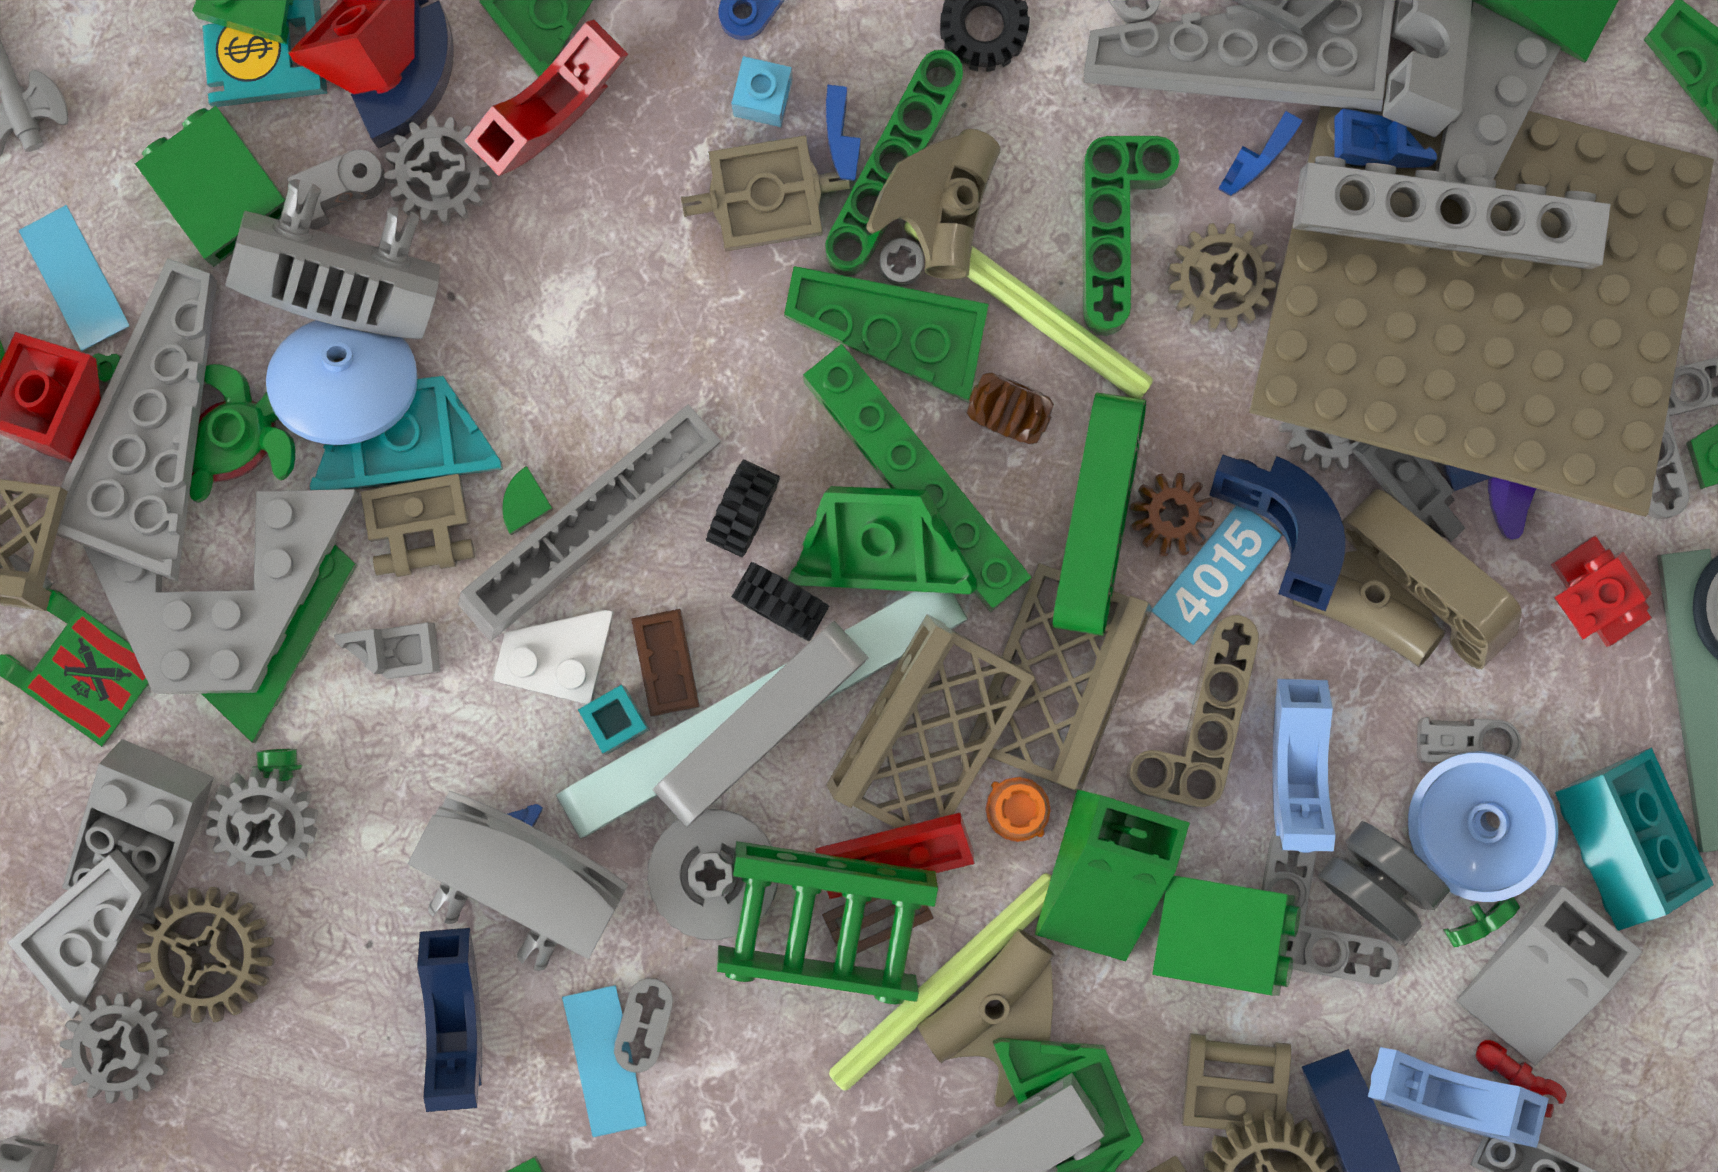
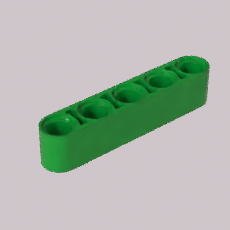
[825,49,963,276]
[1053,392,1146,636]

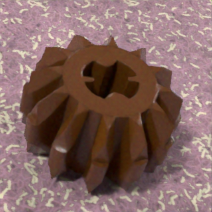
[966,372,1054,444]
[1129,473,1214,557]

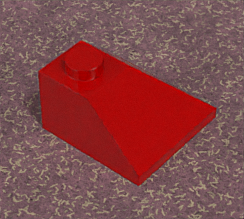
[288,0,415,94]
[0,332,101,463]

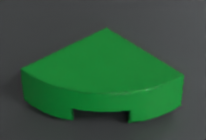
[502,466,554,535]

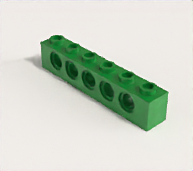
[803,344,1032,613]

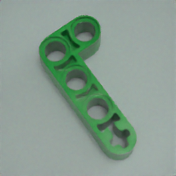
[1082,136,1180,336]

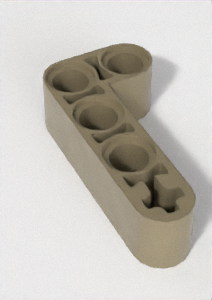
[1342,489,1522,670]
[1126,615,1259,807]

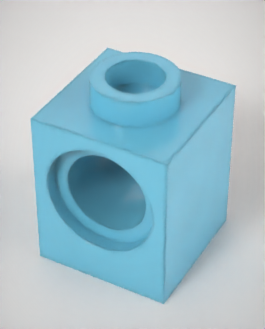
[731,56,793,127]

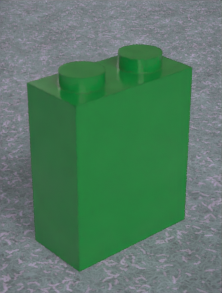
[135,105,286,267]
[1152,875,1301,996]

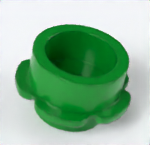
[252,748,302,781]

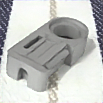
[1417,717,1521,763]

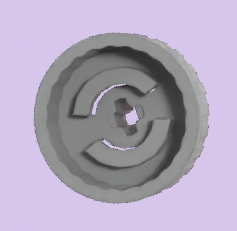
[647,809,778,940]

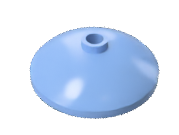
[266,320,418,445]
[1408,751,1559,902]

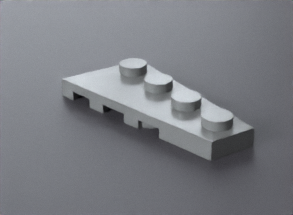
[1435,2,1561,184]

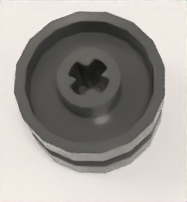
[1317,821,1450,946]

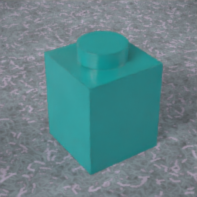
[578,684,650,755]

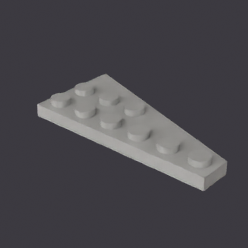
[1084,0,1394,112]
[56,258,217,581]

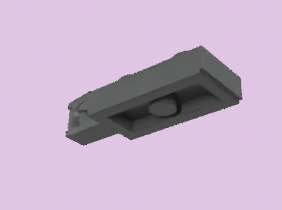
[1352,442,1465,542]

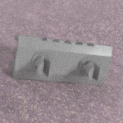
[225,179,440,339]
[408,790,628,971]

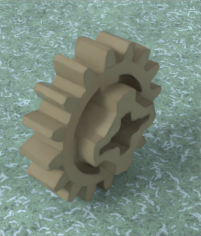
[1167,223,1276,332]

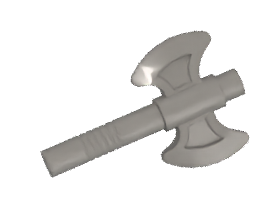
[0,39,68,156]

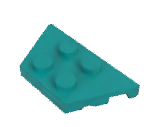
[310,376,503,490]

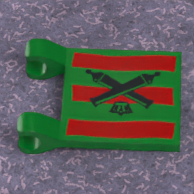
[0,589,149,747]

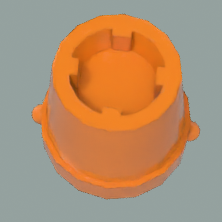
[985,777,1051,842]

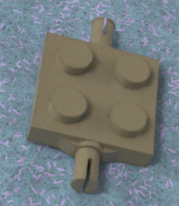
[681,135,850,252]

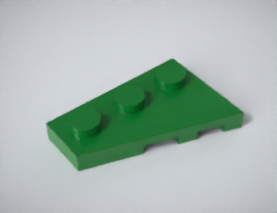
[479,0,593,77]

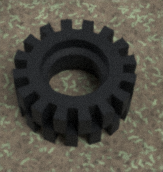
[940,0,1030,72]
[706,459,780,558]
[731,562,830,641]

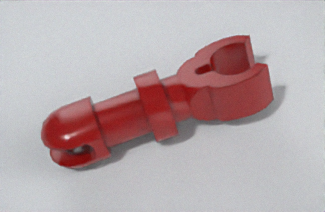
[1476,1040,1567,1118]

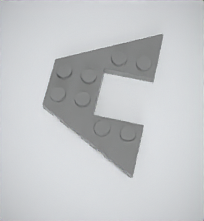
[83,489,359,694]

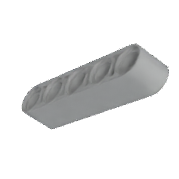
[653,621,869,827]

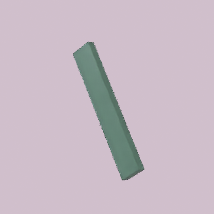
[1657,549,1718,852]

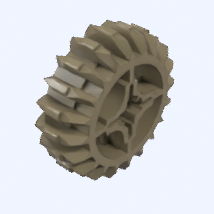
[137,886,275,1023]
[1203,1108,1339,1172]

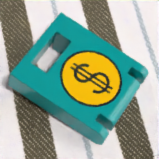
[202,0,328,107]

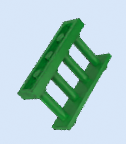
[717,841,938,1005]

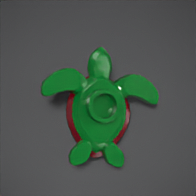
[189,364,296,503]

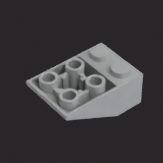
[62,739,214,924]
[1456,885,1643,1066]

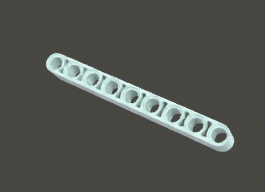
[556,591,968,839]

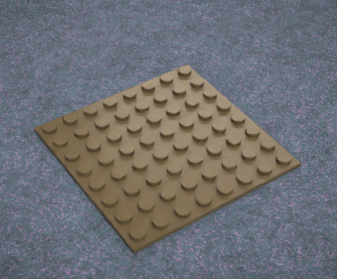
[1249,74,1714,517]

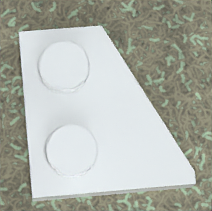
[493,610,614,704]

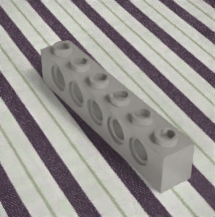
[1293,156,1611,269]

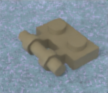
[360,474,475,577]

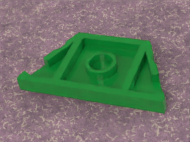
[788,486,977,594]
[993,1038,1144,1172]

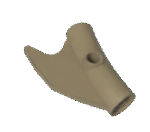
[866,129,1001,280]
[1292,550,1446,667]
[917,929,1055,1107]

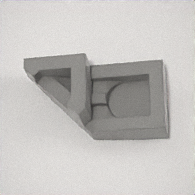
[334,622,440,679]

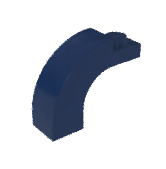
[351,0,454,149]
[1209,454,1346,612]
[417,928,482,1112]
[1302,1049,1401,1172]

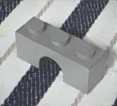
[1383,0,1474,137]

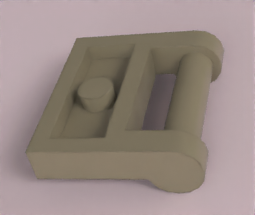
[1181,1033,1292,1130]

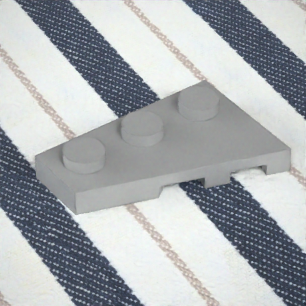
[7,849,150,1019]

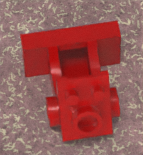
[1551,535,1652,647]

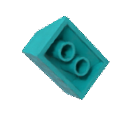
[1555,747,1714,931]

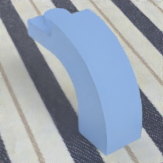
[1272,679,1336,853]
[1368,1047,1549,1148]

